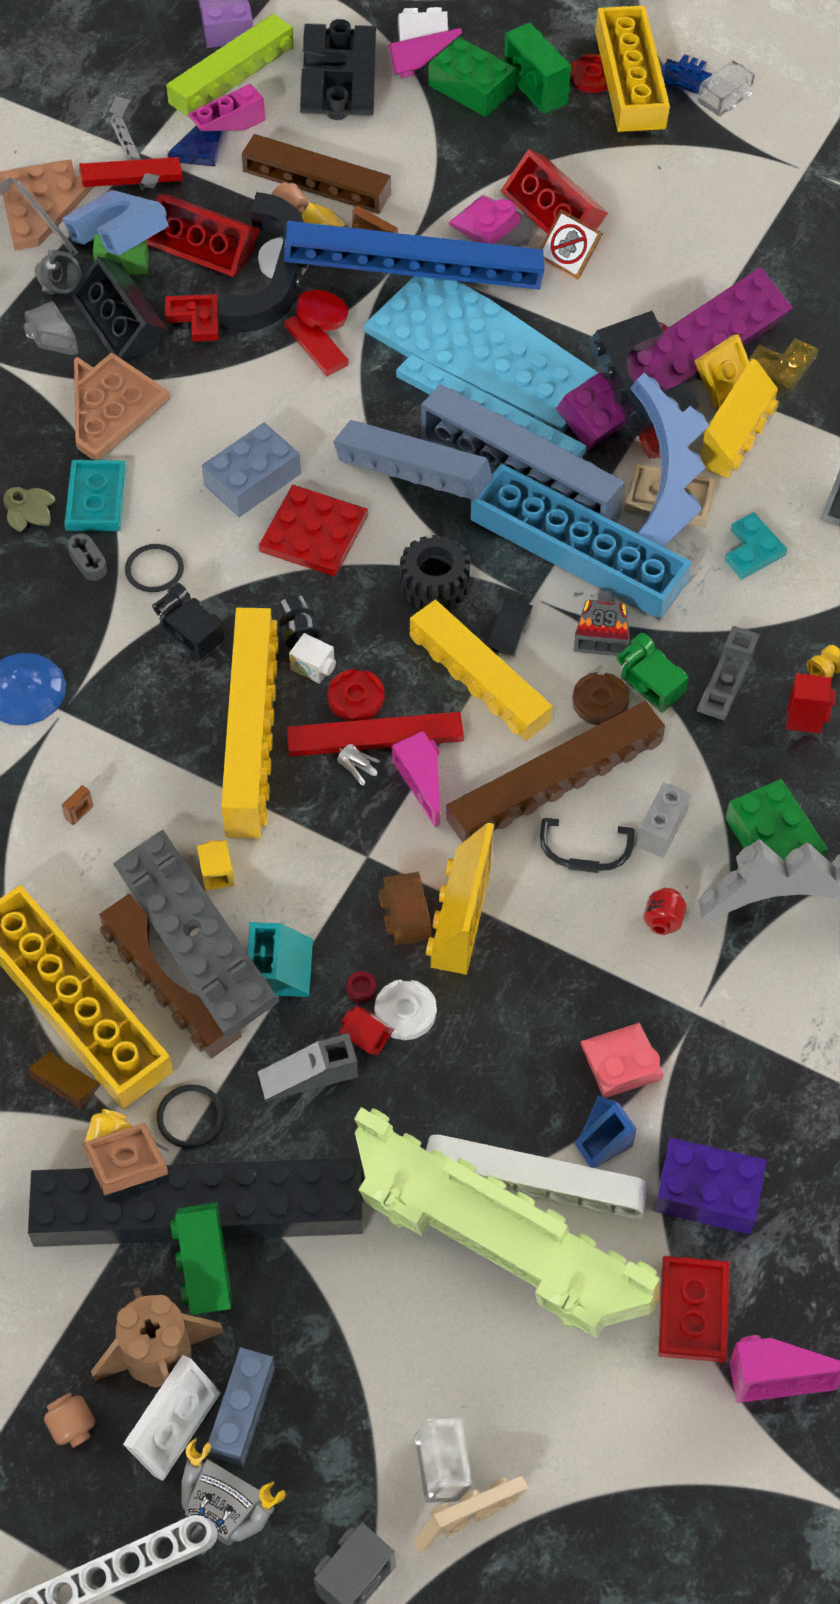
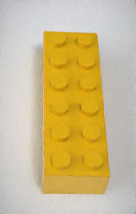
[595,6,670,132]

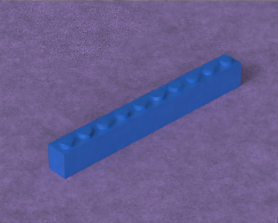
[284,221,545,290]

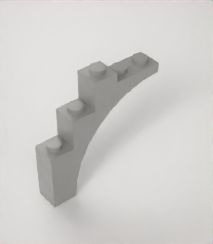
[698,839,840,925]

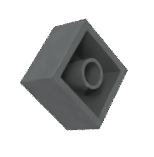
[314,1522,396,1604]

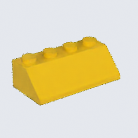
[700,358,779,479]

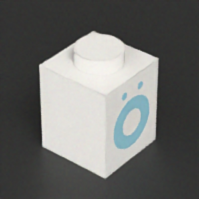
[289,633,336,684]

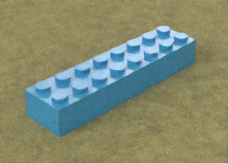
[471,463,692,620]

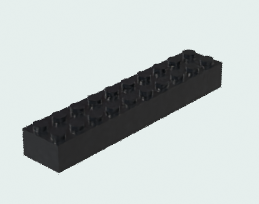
[28,1157,363,1247]

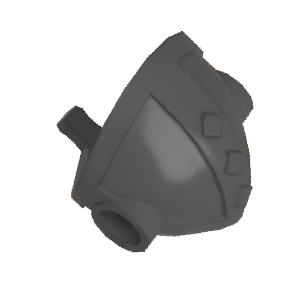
[34,249,81,295]

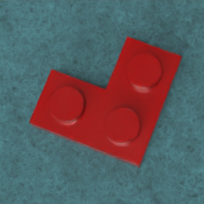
[165,294,219,342]

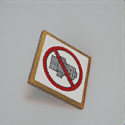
[540,209,603,280]

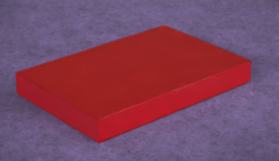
[658,1256,730,1363]

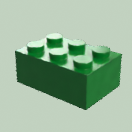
[504,23,571,114]
[429,37,516,117]
[725,779,828,860]

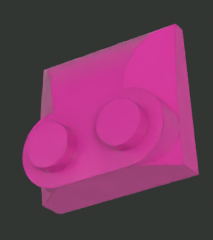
[449,195,521,244]

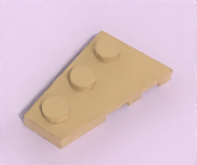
[413,1475,528,1554]

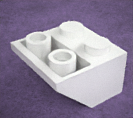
[398,7,448,42]

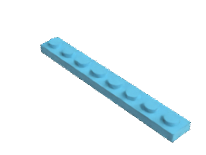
[396,354,586,458]

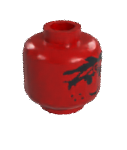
[643,888,687,935]

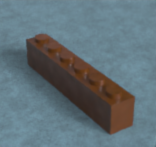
[241,134,391,214]

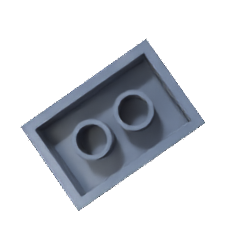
[201,422,301,517]

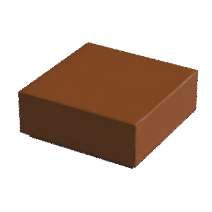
[62,785,93,825]

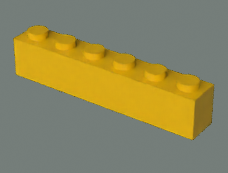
[410,599,553,741]

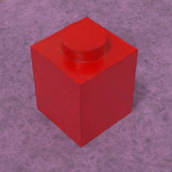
[339,1006,395,1055]

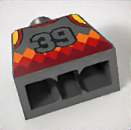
[573,591,630,656]

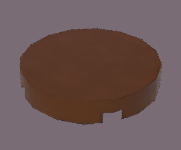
[572,672,630,725]

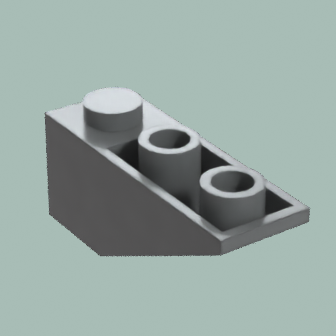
[258,1033,358,1102]

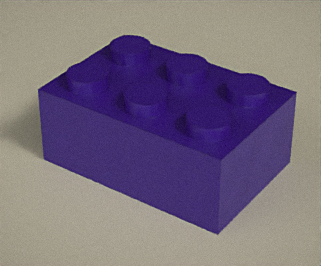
[654,1138,767,1234]

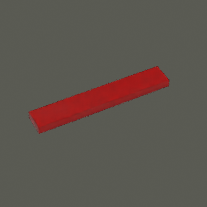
[287,712,464,757]

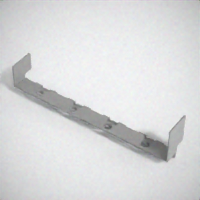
[109,97,160,191]
[0,176,78,256]

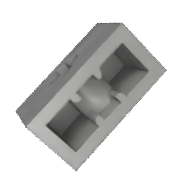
[636,782,691,858]

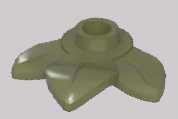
[3,487,55,532]

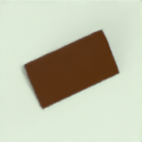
[28,1052,100,1110]

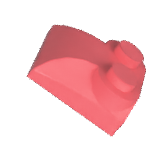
[581,1023,664,1098]

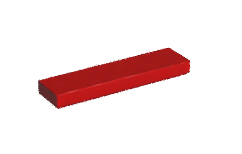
[79,157,182,187]

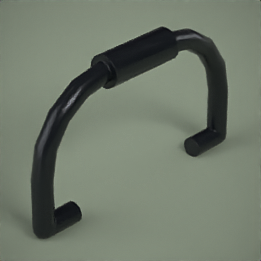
[540,818,635,873]

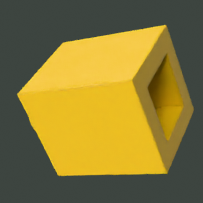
[197,840,235,891]

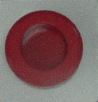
[346,971,377,1004]

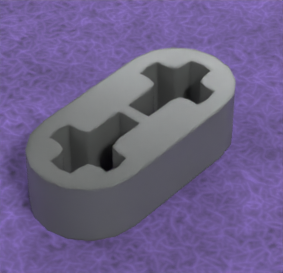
[67,534,107,581]

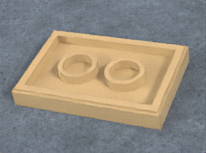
[624,464,716,527]

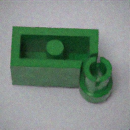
[616,633,689,713]

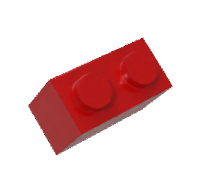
[786,673,836,734]

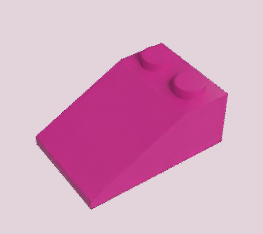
[729,1335,840,1403]

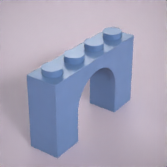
[62,190,169,256]

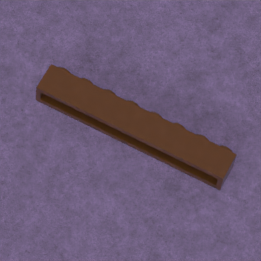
[446,700,665,843]

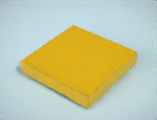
[694,335,749,408]

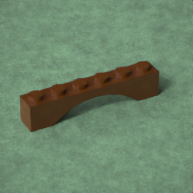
[99,894,242,1059]

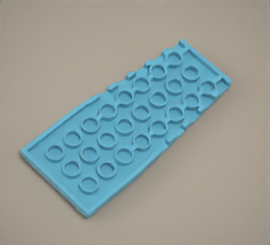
[364,276,598,433]

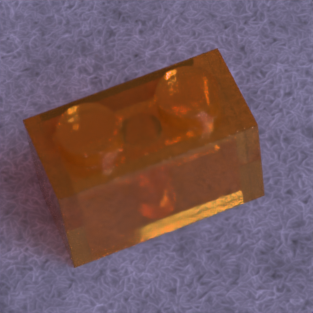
[378,871,431,945]

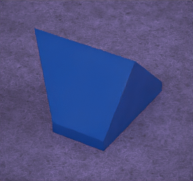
[574,1095,637,1168]

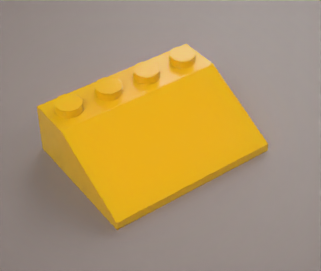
[426,823,494,975]

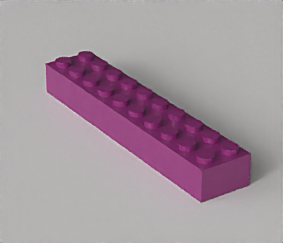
[556,267,793,450]

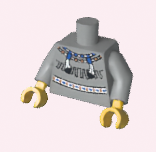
[181,1438,286,1555]

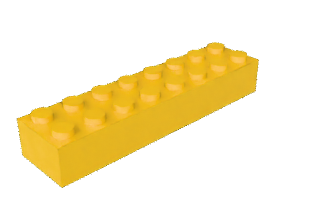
[221,608,279,838]
[0,884,174,1110]

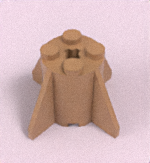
[91,1288,223,1387]

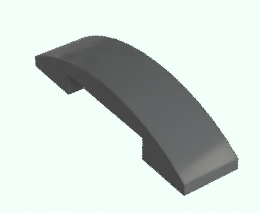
[697,626,760,721]

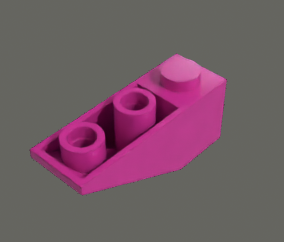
[188,84,266,131]

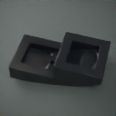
[487,598,533,657]

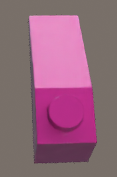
[388,28,462,79]
[392,731,440,827]

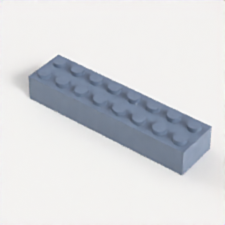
[421,384,624,522]

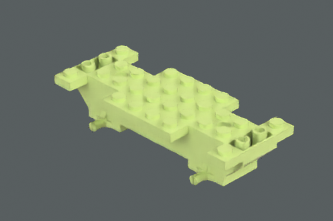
[354,1107,660,1338]

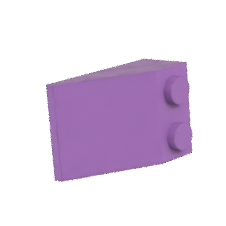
[198,0,253,48]

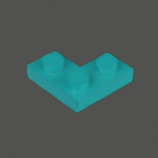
[725,512,787,580]

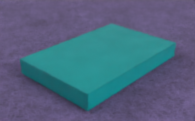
[64,460,127,531]

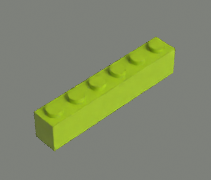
[166,13,294,118]

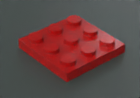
[259,484,368,577]

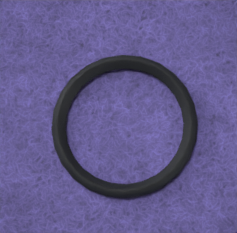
[125,544,184,592]
[157,1085,224,1148]

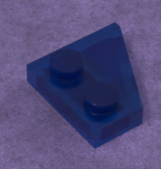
[168,125,224,167]

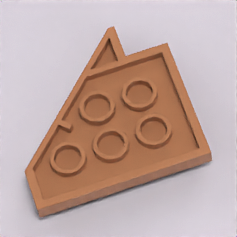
[0,159,94,250]
[74,352,170,460]

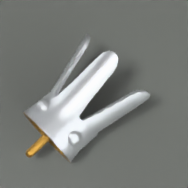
[338,744,380,786]

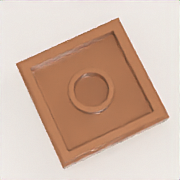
[83,1123,168,1195]

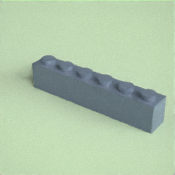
[333,420,492,500]

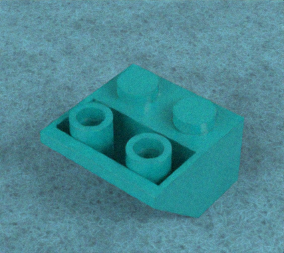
[247,922,313,997]

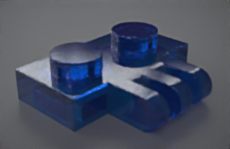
[661,54,712,96]

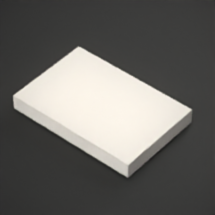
[123,1355,221,1481]

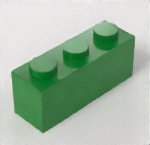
[170,1202,232,1315]

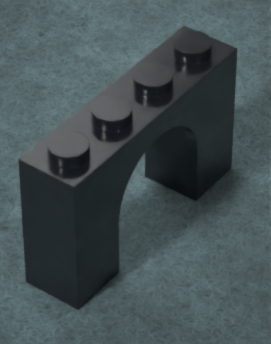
[589,310,700,437]

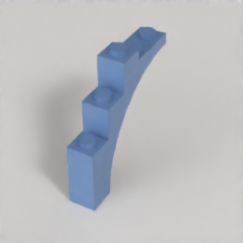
[630,373,709,547]

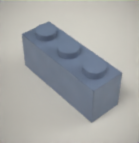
[208,1347,275,1467]

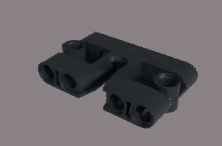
[300,19,376,120]

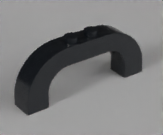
[219,192,308,332]

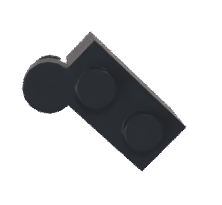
[152,582,224,660]

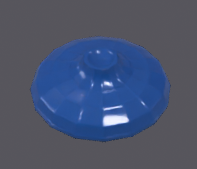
[0,653,66,725]

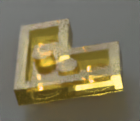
[749,338,818,390]

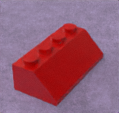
[500,149,608,236]
[147,194,260,277]

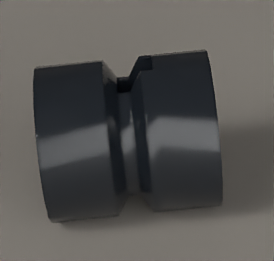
[275,596,321,649]

